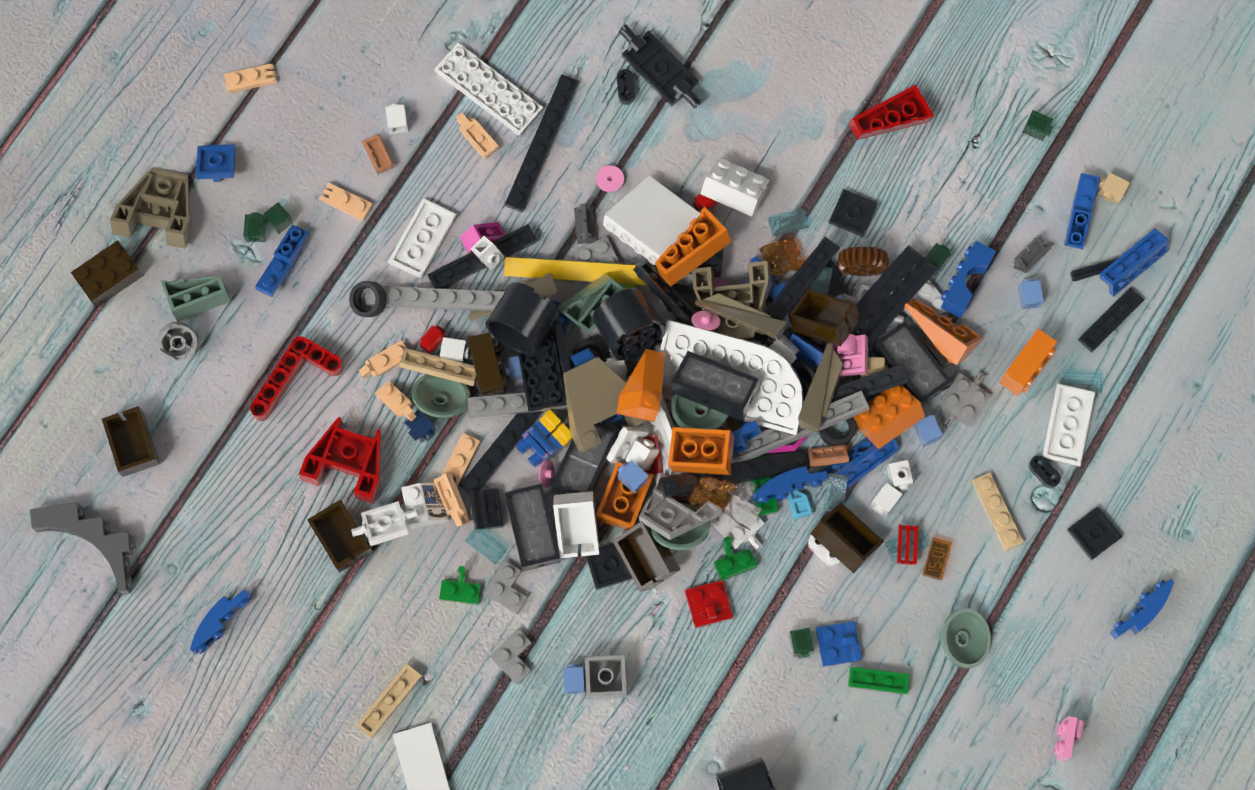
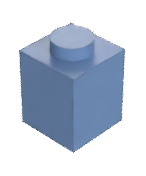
[1018,279,1044,309]
[505,356,522,381]
[913,414,943,447]
[618,460,649,494]
[563,664,585,694]

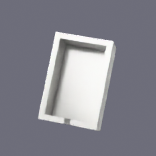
[700,157,770,217]
[553,491,599,558]

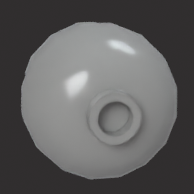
[158,322,197,361]

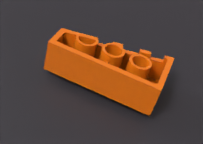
[655,207,731,287]

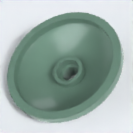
[412,374,470,418]
[671,394,728,430]
[651,503,710,550]
[941,609,991,668]

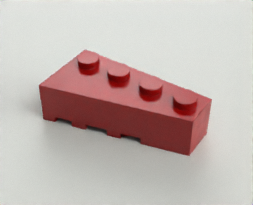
[848,84,934,140]

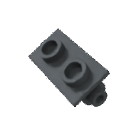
[574,203,596,244]
[1013,236,1051,273]

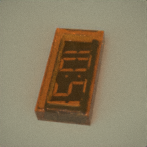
[922,537,952,581]

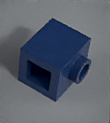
[405,410,436,443]

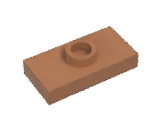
[362,134,394,175]
[808,445,849,467]

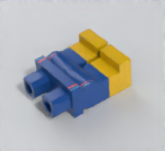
[516,409,572,468]

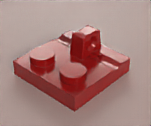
[685,581,733,629]

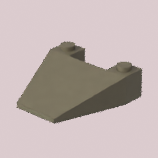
[110,168,191,249]
[692,261,772,339]
[563,357,647,452]

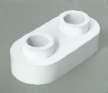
[808,535,840,566]

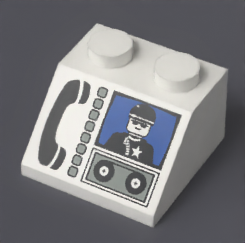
[401,483,449,529]

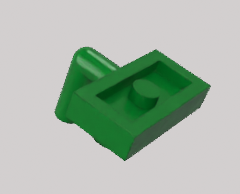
[714,536,757,581]
[439,566,481,605]

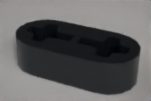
[617,69,635,105]
[1029,455,1061,489]

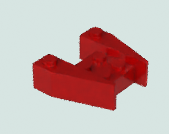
[299,417,382,504]

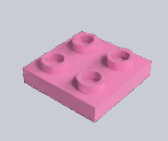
[832,334,868,376]
[1054,716,1084,762]

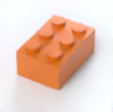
[999,328,1057,396]
[853,385,925,449]
[668,427,734,475]
[596,462,653,531]

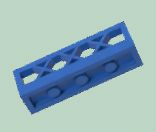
[1099,228,1169,297]
[821,437,900,493]

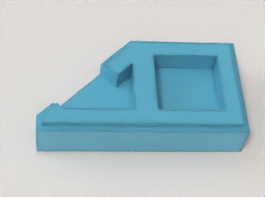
[787,488,813,520]

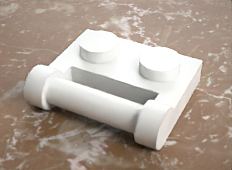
[607,425,650,463]

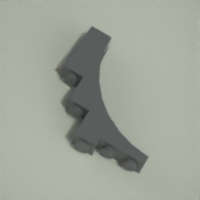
[30,502,136,595]

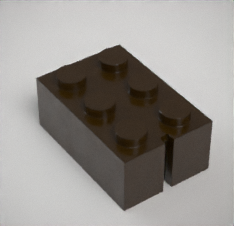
[70,240,143,308]
[788,289,861,347]
[467,332,507,396]
[102,406,160,477]
[307,499,373,573]
[810,502,884,574]
[613,521,681,592]

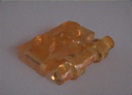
[759,237,805,275]
[688,477,737,512]

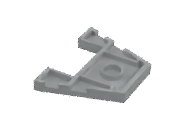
[639,473,722,540]

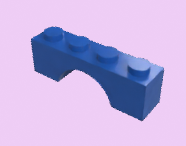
[940,241,996,318]

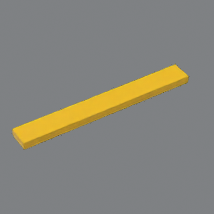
[504,256,656,285]

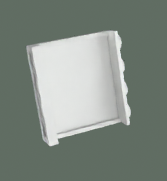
[603,176,700,265]

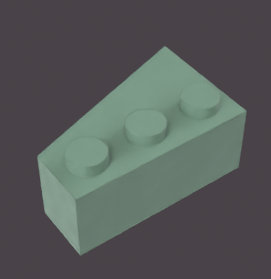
[557,274,625,334]
[161,276,231,322]

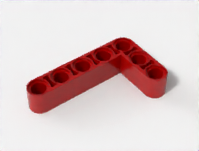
[250,336,343,421]

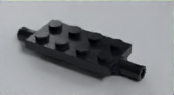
[618,24,703,109]

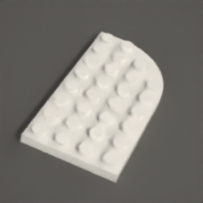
[660,320,804,435]

